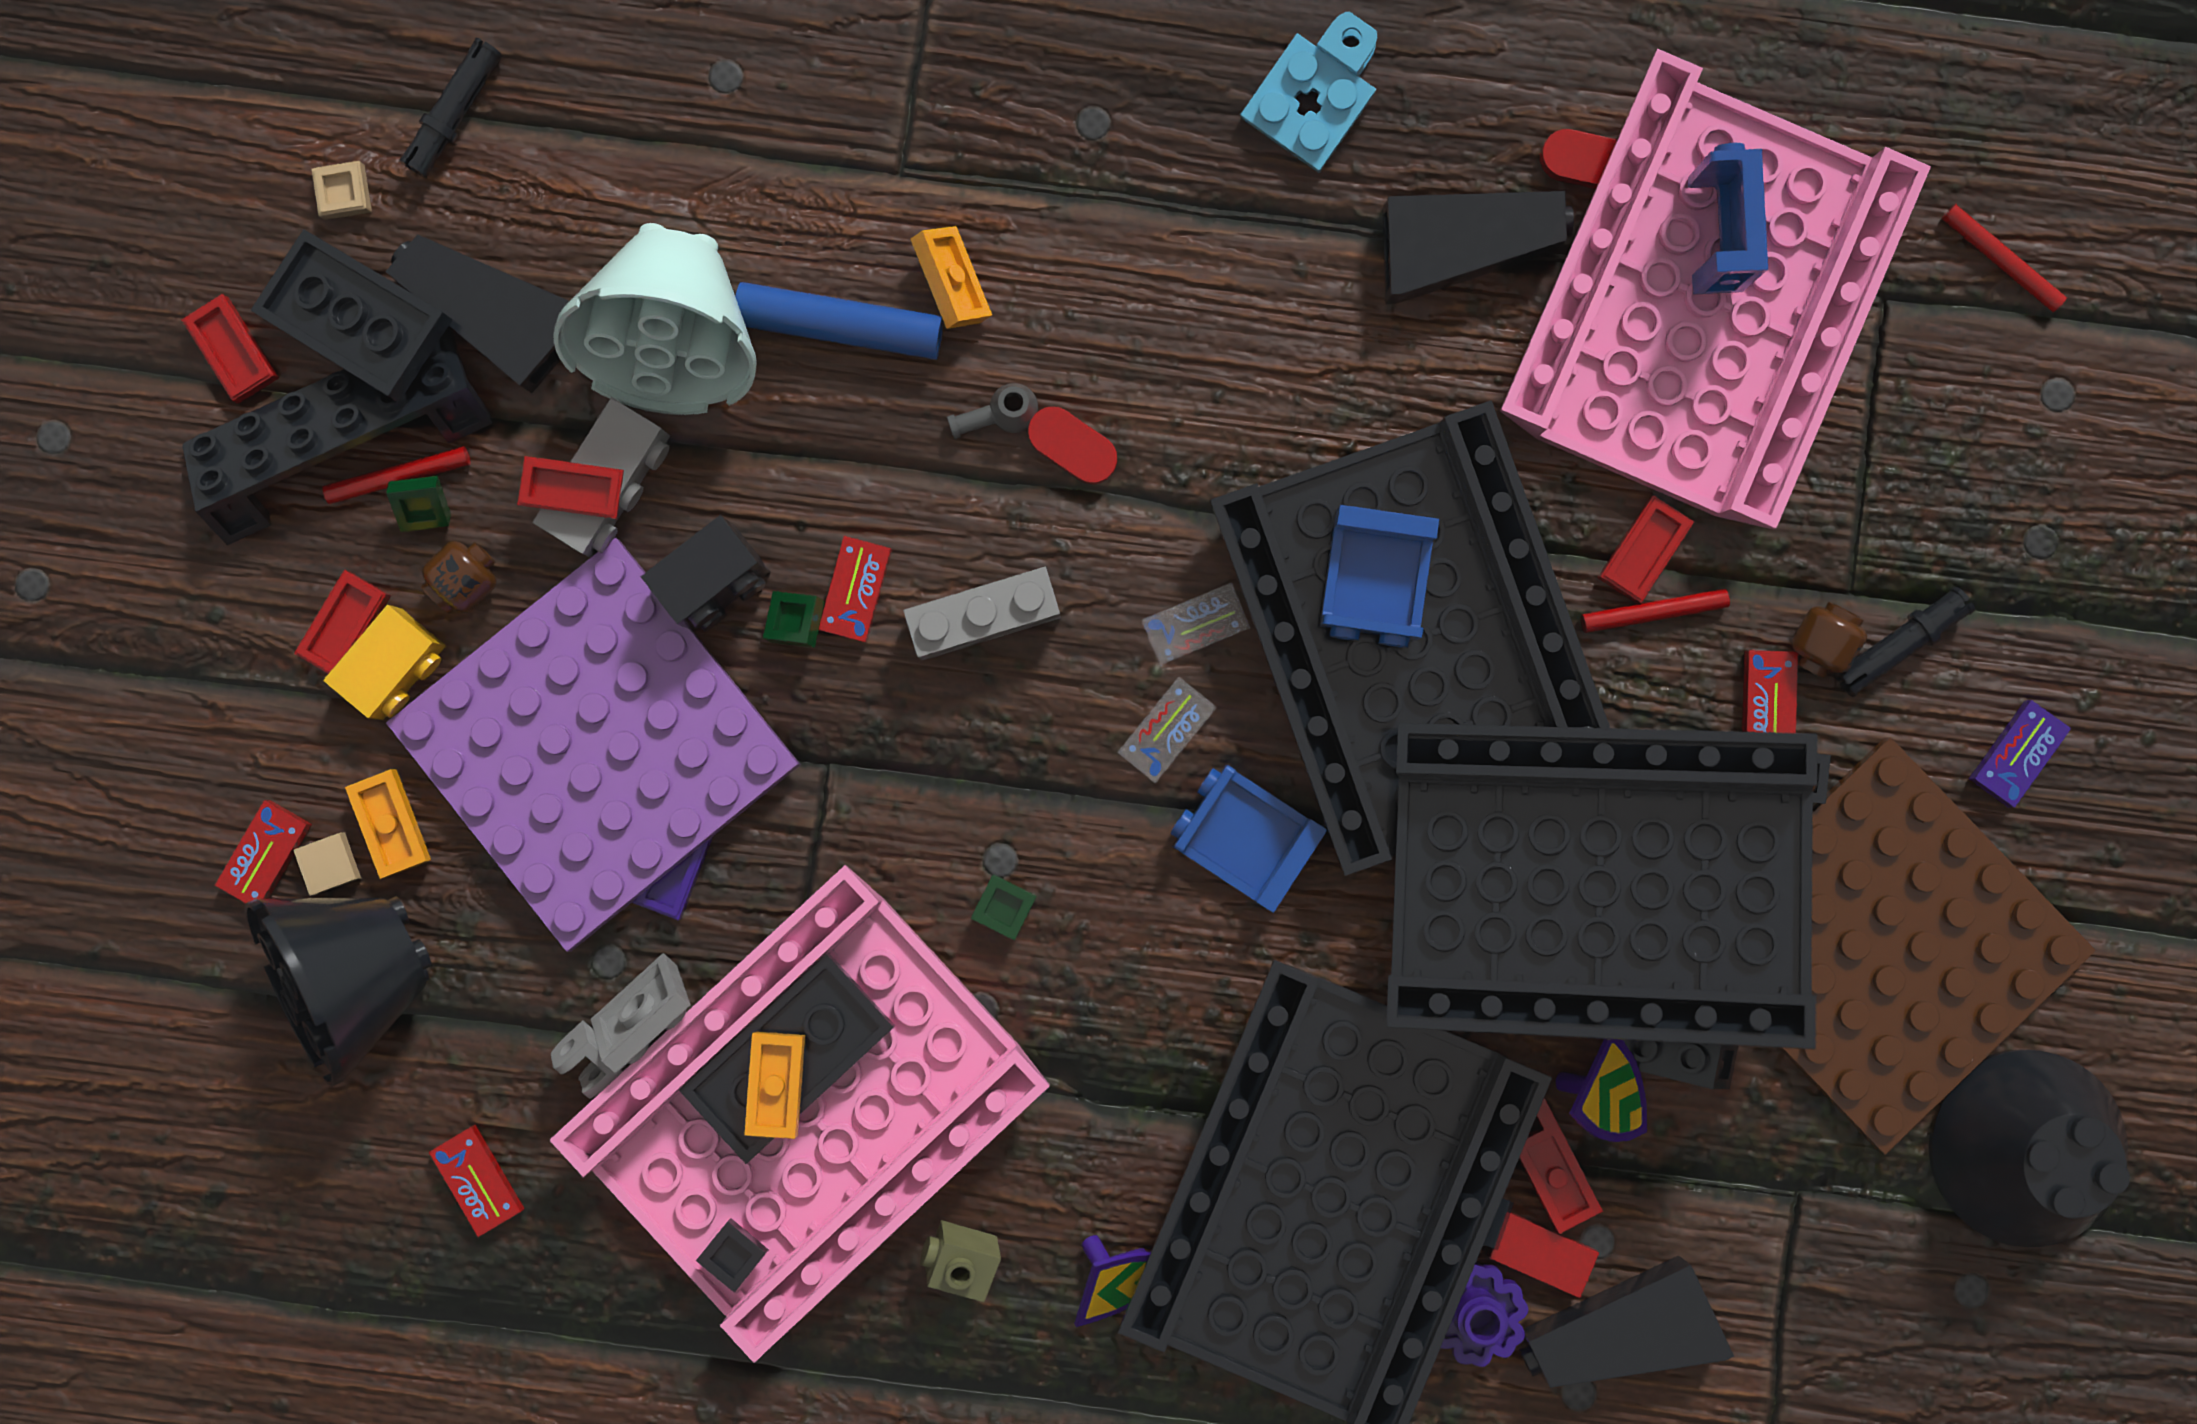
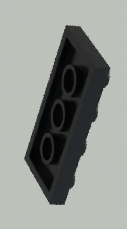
[250,229,453,403]
[679,953,895,1164]

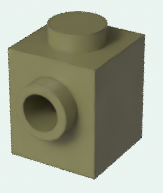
[920,1220,1001,1302]

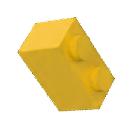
[323,605,446,720]

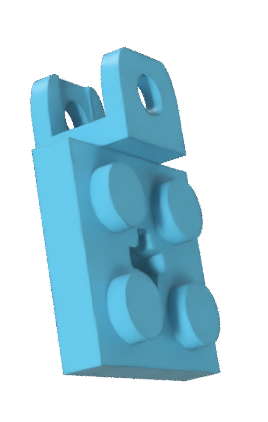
[1240,12,1377,173]

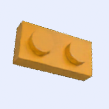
[910,226,992,329]
[345,769,431,879]
[745,1032,805,1139]

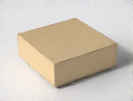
[311,161,372,220]
[293,833,361,896]

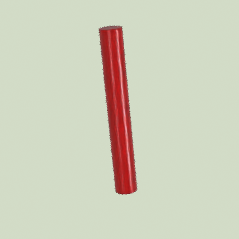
[1941,204,2067,312]
[322,446,471,504]
[1581,589,1730,633]

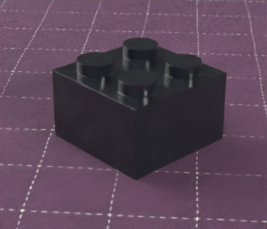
[640,515,771,632]

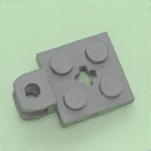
[551,953,690,1099]

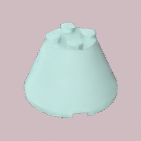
[553,223,757,415]

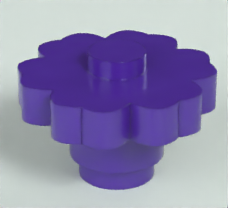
[1441,1262,1529,1367]

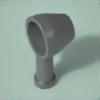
[947,383,1038,440]

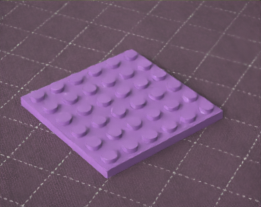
[386,538,801,952]

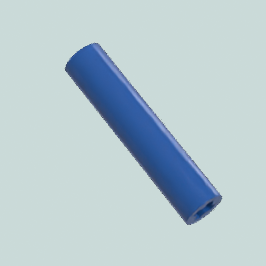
[735,282,944,360]

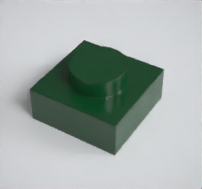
[386,476,451,532]
[763,591,825,648]
[971,874,1037,941]

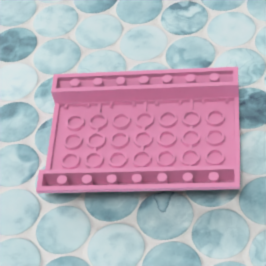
[1500,49,1931,530]
[549,865,1050,1363]

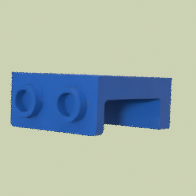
[1688,143,1768,295]
[1319,505,1439,648]
[1170,765,1327,913]

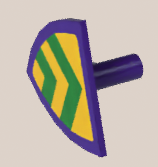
[1556,1039,1647,1142]
[1074,1235,1151,1327]

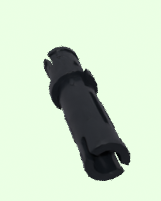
[399,38,503,179]
[1834,587,1975,697]

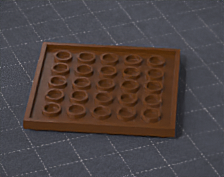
[1780,737,2096,1155]

